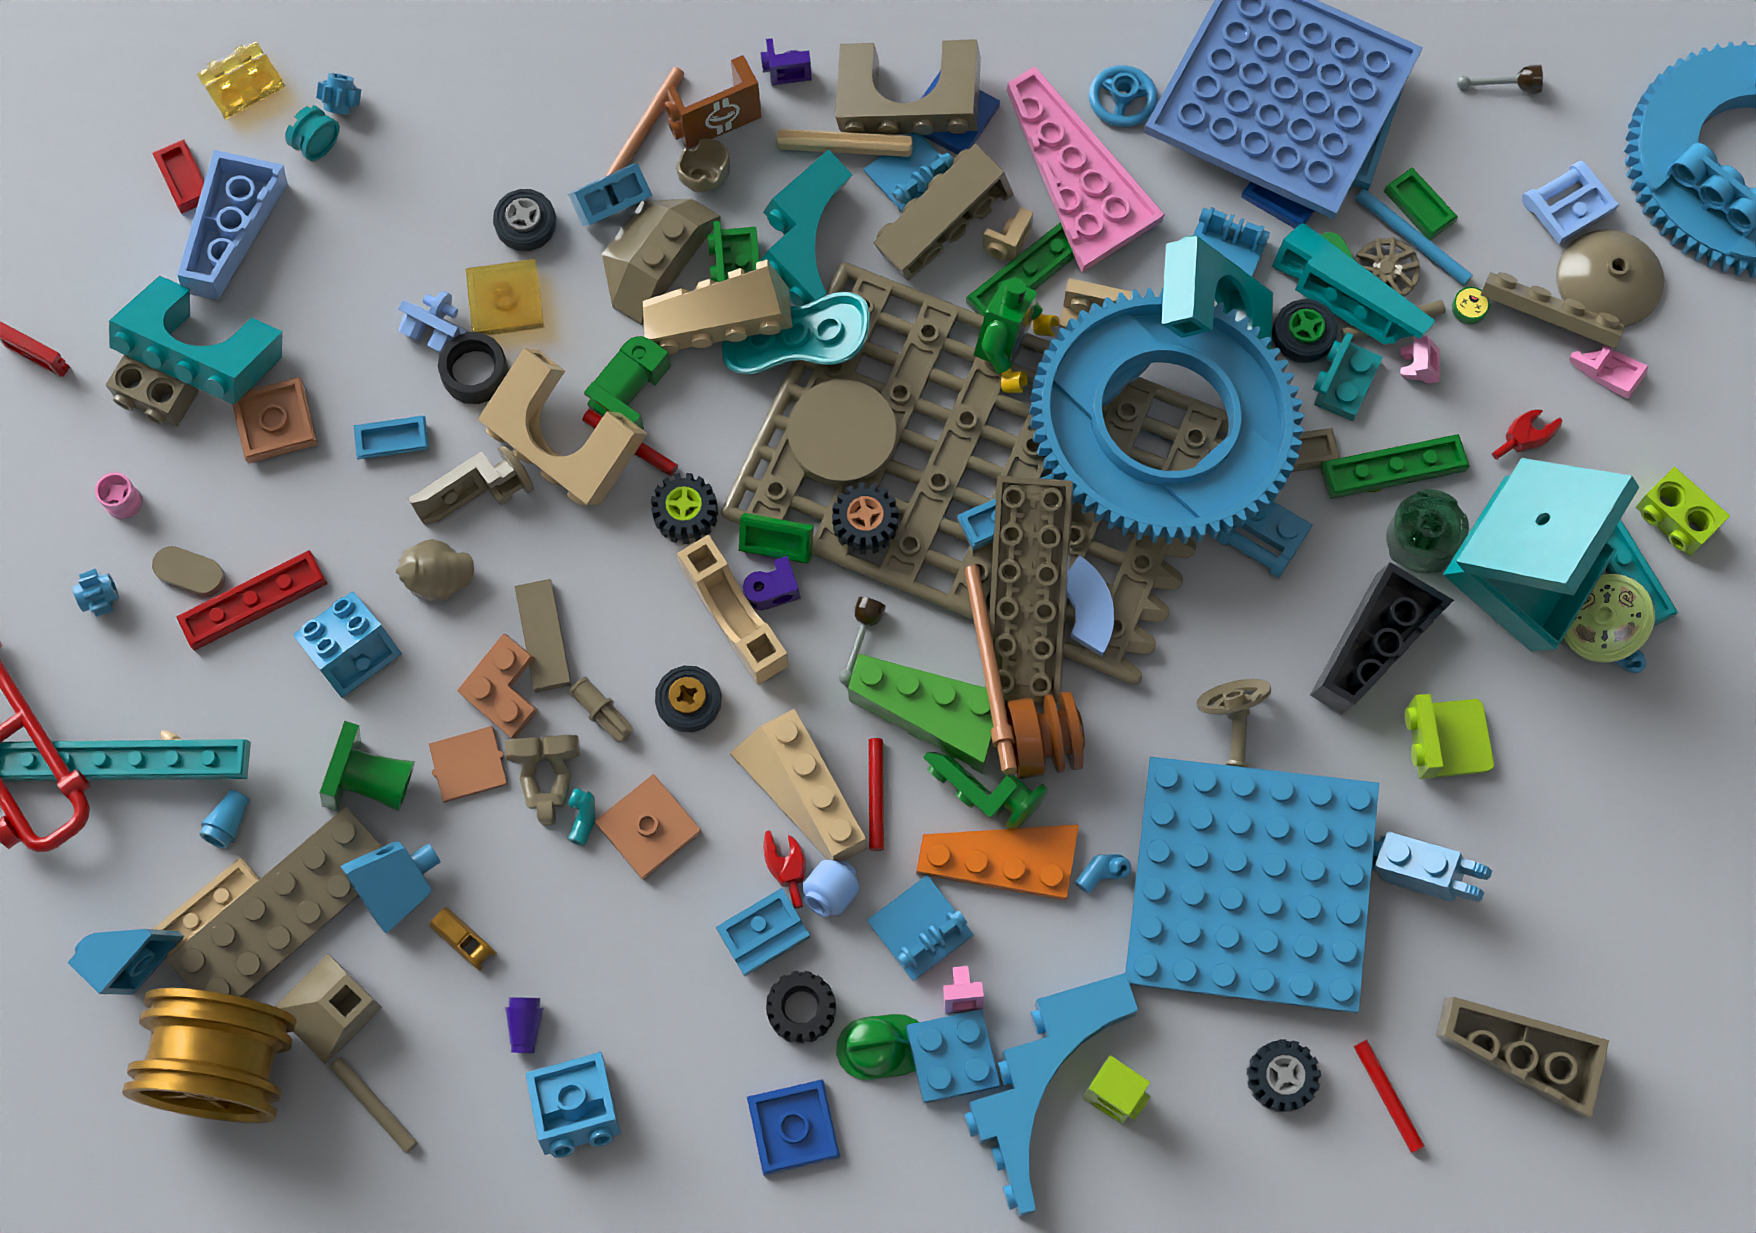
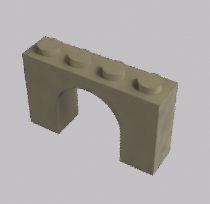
[835,39,981,135]

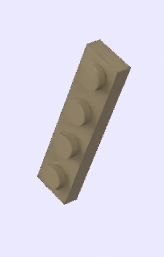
[1481,272,1624,349]

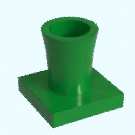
[319,721,415,812]

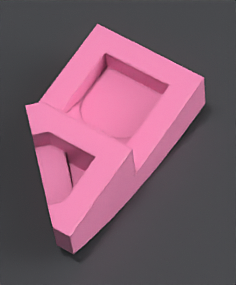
[1570,345,1648,399]

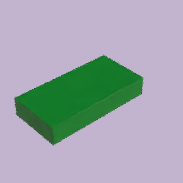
[1384,167,1458,241]
[738,513,814,564]

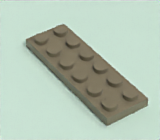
[165,806,382,997]

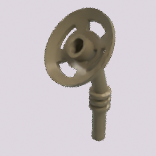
[1197,679,1272,768]

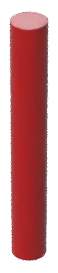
[582,409,678,477]
[868,738,884,851]
[1353,1040,1425,1153]

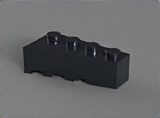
[1310,562,1454,714]

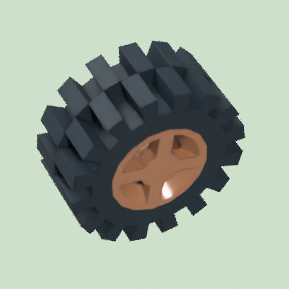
[832,482,899,555]

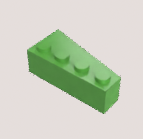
[848,653,994,774]

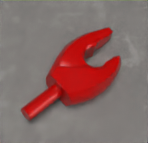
[1492,409,1563,460]
[763,830,806,909]

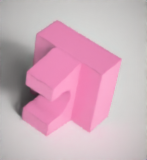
[1400,336,1440,384]
[943,966,984,1014]

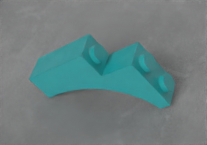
[760,149,853,306]

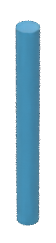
[1355,188,1473,286]

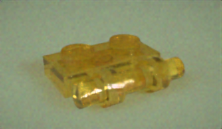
[196,41,285,120]

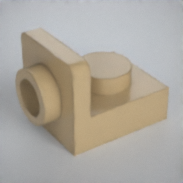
[983,207,1033,261]

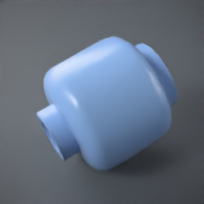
[803,860,859,917]

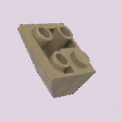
[275,954,382,1064]

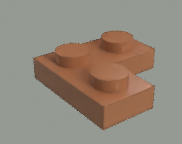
[457,633,538,739]

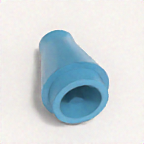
[199,790,250,849]

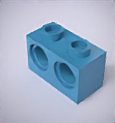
[568,163,653,226]

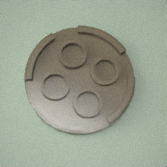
[787,379,897,484]

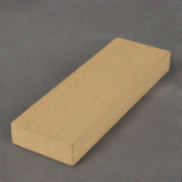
[153,857,259,956]

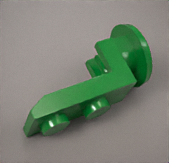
[923,752,1048,830]

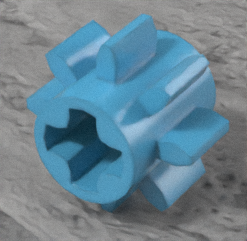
[316,73,362,114]
[72,568,119,617]

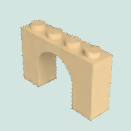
[477,348,647,506]

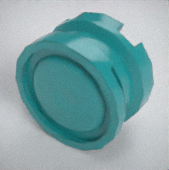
[285,105,340,161]

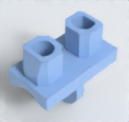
[398,291,469,352]

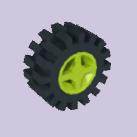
[651,473,718,544]

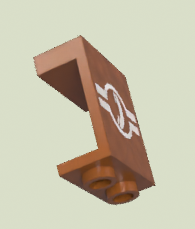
[665,55,762,149]

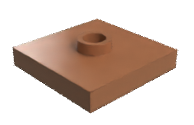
[232,377,318,464]
[595,774,702,880]

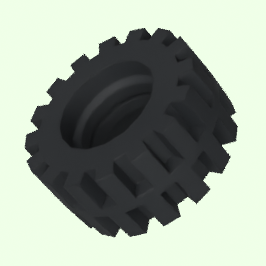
[766,971,836,1044]

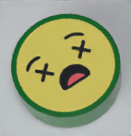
[1452,287,1490,324]

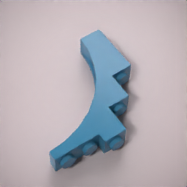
[964,973,1138,1217]

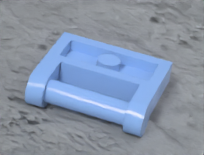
[1522,161,1619,245]

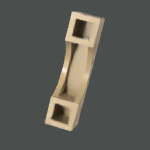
[677,534,789,685]

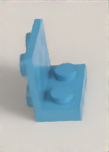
[294,592,402,698]

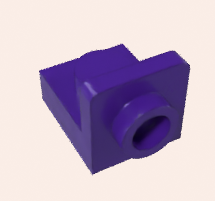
[760,38,812,86]

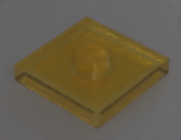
[465,259,544,335]

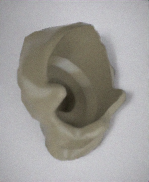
[395,539,474,601]

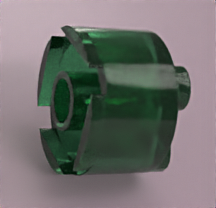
[1386,489,1469,573]

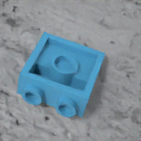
[525,1052,621,1158]

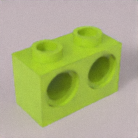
[1635,466,1730,557]
[1083,1055,1151,1125]

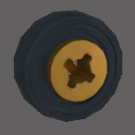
[655,665,722,733]

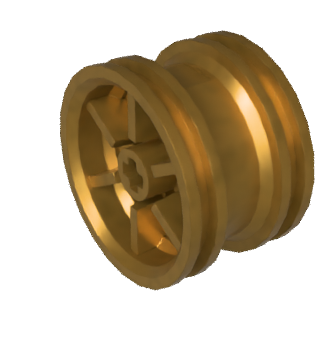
[122,988,297,1123]

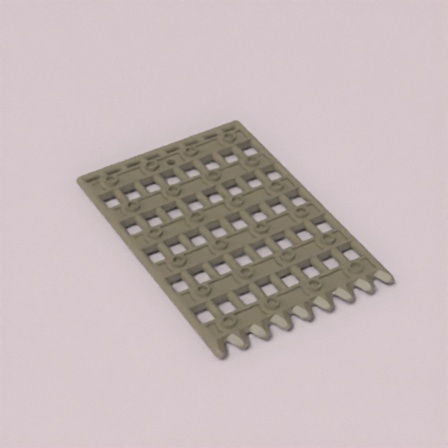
[721,262,1229,685]

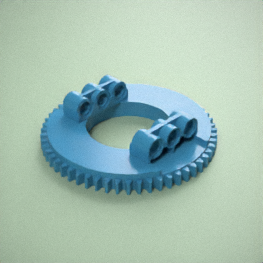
[1624,41,1756,279]
[1029,288,1304,544]

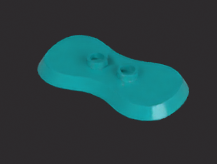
[722,292,870,374]

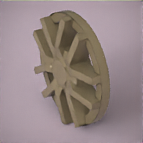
[1355,237,1420,297]

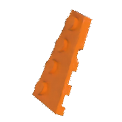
[916,824,1079,901]

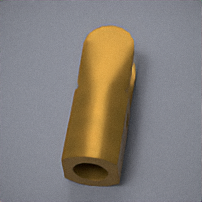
[429,907,497,971]

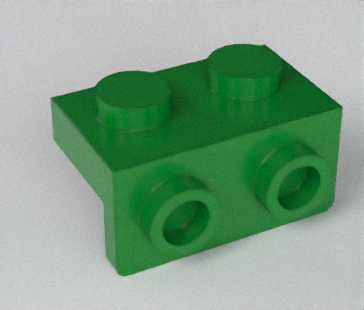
[707,221,760,282]

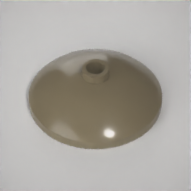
[1556,229,1664,327]

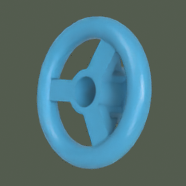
[1089,65,1157,127]

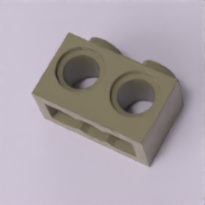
[105,355,199,427]

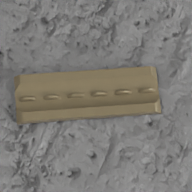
[985,475,1073,704]

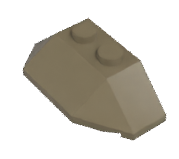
[602,198,721,325]

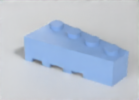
[177,150,288,300]

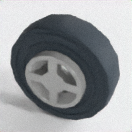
[493,189,556,251]

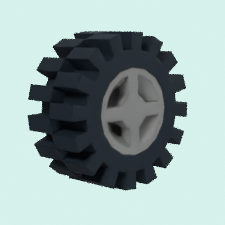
[1246,1039,1321,1112]

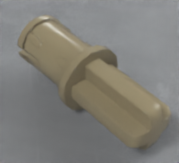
[569,677,633,742]

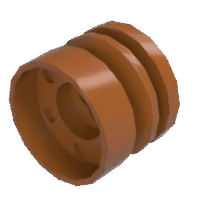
[1005,691,1085,779]

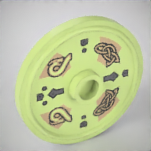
[1563,574,1655,662]

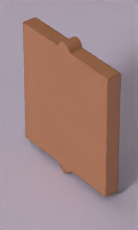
[429,726,508,803]

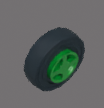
[1272,299,1338,363]

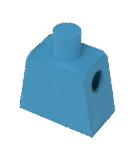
[340,841,441,934]

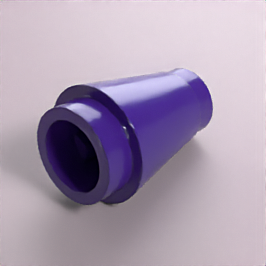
[505,997,544,1053]

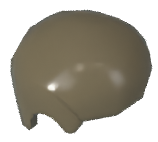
[676,138,730,192]

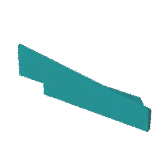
[1272,223,1435,345]

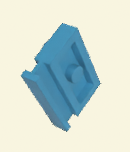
[716,888,811,977]

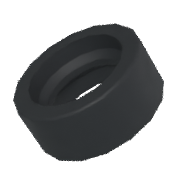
[437,332,509,404]

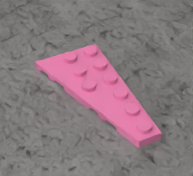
[1006,67,1165,273]

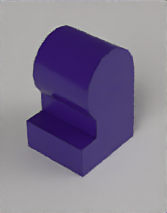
[743,556,801,611]

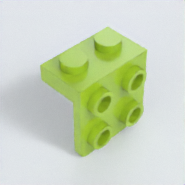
[1405,693,1494,779]

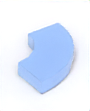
[1067,555,1114,657]

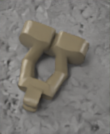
[505,735,580,826]

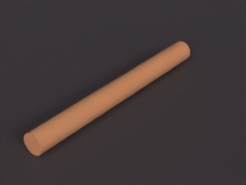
[605,67,685,176]

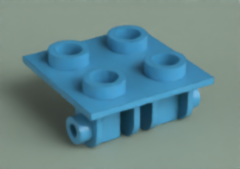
[863,133,954,212]
[1193,207,1270,276]
[867,875,974,981]

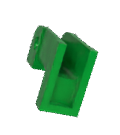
[584,336,671,430]

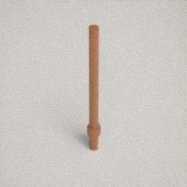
[964,565,1017,774]

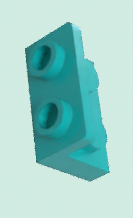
[1312,332,1383,422]

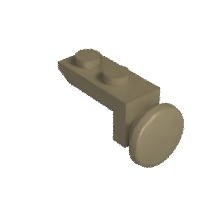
[408,446,533,524]

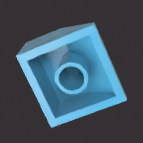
[67,929,184,995]

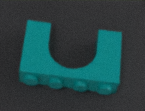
[1162,236,1273,350]
[109,275,283,405]

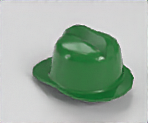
[836,1014,919,1080]

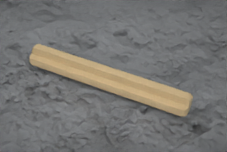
[776,129,913,157]

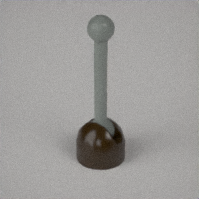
[1457,65,1543,93]
[839,596,886,685]

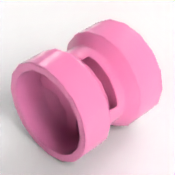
[95,472,142,519]

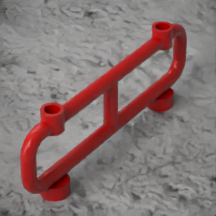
[0,641,91,852]

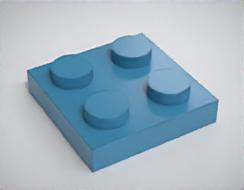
[906,1009,1000,1104]

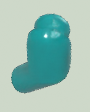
[567,788,596,846]

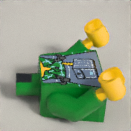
[973,278,1060,393]

